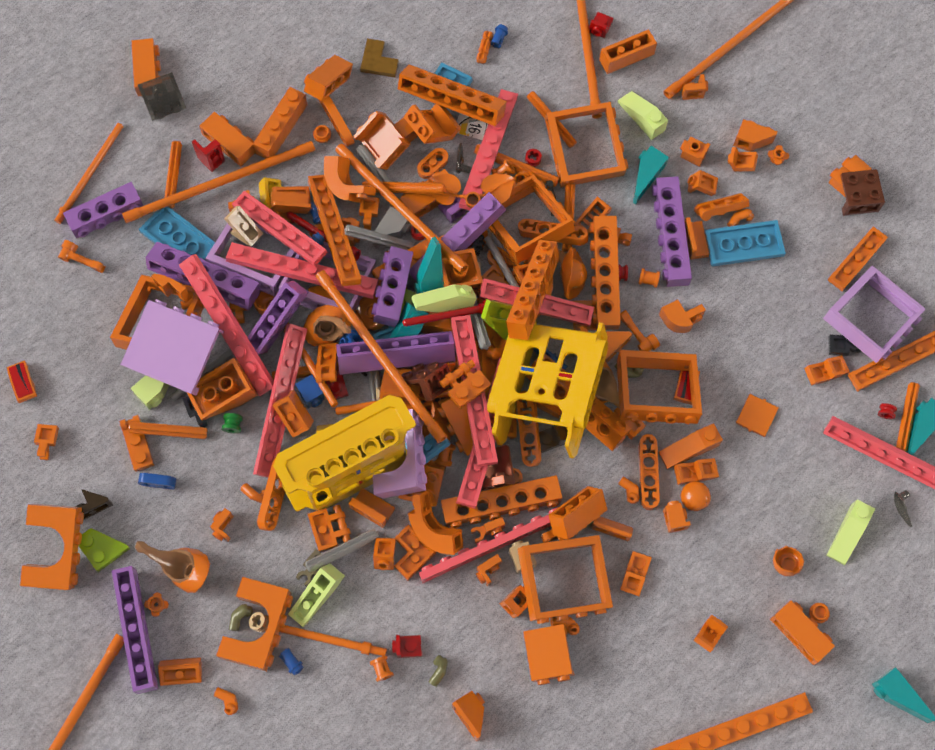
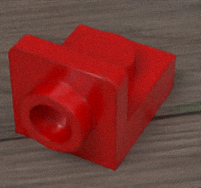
[589,12,614,38]
[325,370,349,400]
[392,635,422,658]

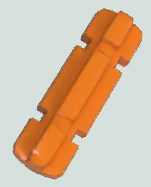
[476,31,493,64]

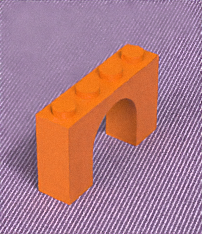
[20,504,84,590]
[216,577,293,672]

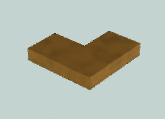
[360,38,399,78]

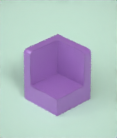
[438,197,466,223]

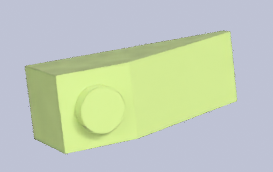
[618,91,668,140]
[412,284,477,313]
[130,375,169,410]
[826,499,875,565]
[288,563,345,627]

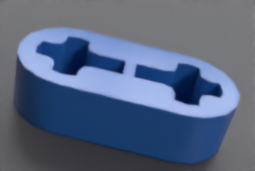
[138,473,177,490]

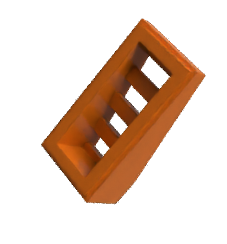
[574,196,612,235]

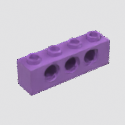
[63,181,144,239]
[371,246,413,327]
[248,281,309,355]

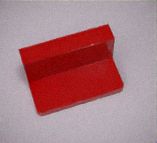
[192,139,225,172]

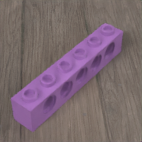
[652,177,692,287]
[145,242,260,310]
[112,566,159,694]

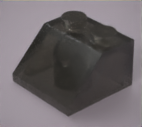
[138,72,186,121]

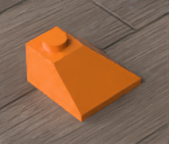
[441,248,483,289]
[452,691,485,742]

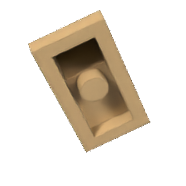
[224,206,264,247]

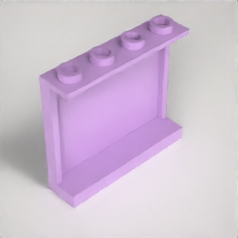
[120,299,224,396]

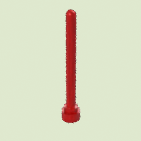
[287,212,361,261]
[402,299,491,326]

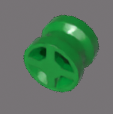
[221,413,243,434]

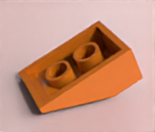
[187,358,258,421]

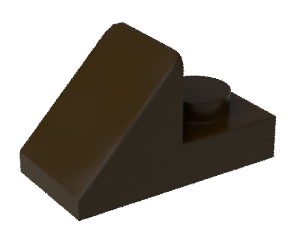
[533,425,568,453]
[75,489,113,520]

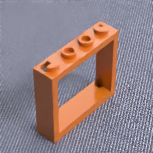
[545,102,628,188]
[488,174,575,264]
[110,274,205,350]
[617,350,702,425]
[518,535,613,624]

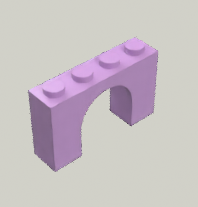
[373,409,427,499]

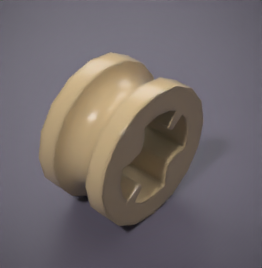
[249,612,269,633]

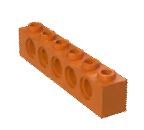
[398,64,507,126]
[589,216,620,330]
[506,240,559,340]
[526,354,632,451]
[441,475,563,528]

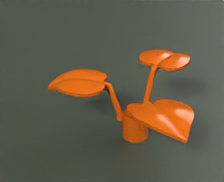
[428,174,514,249]

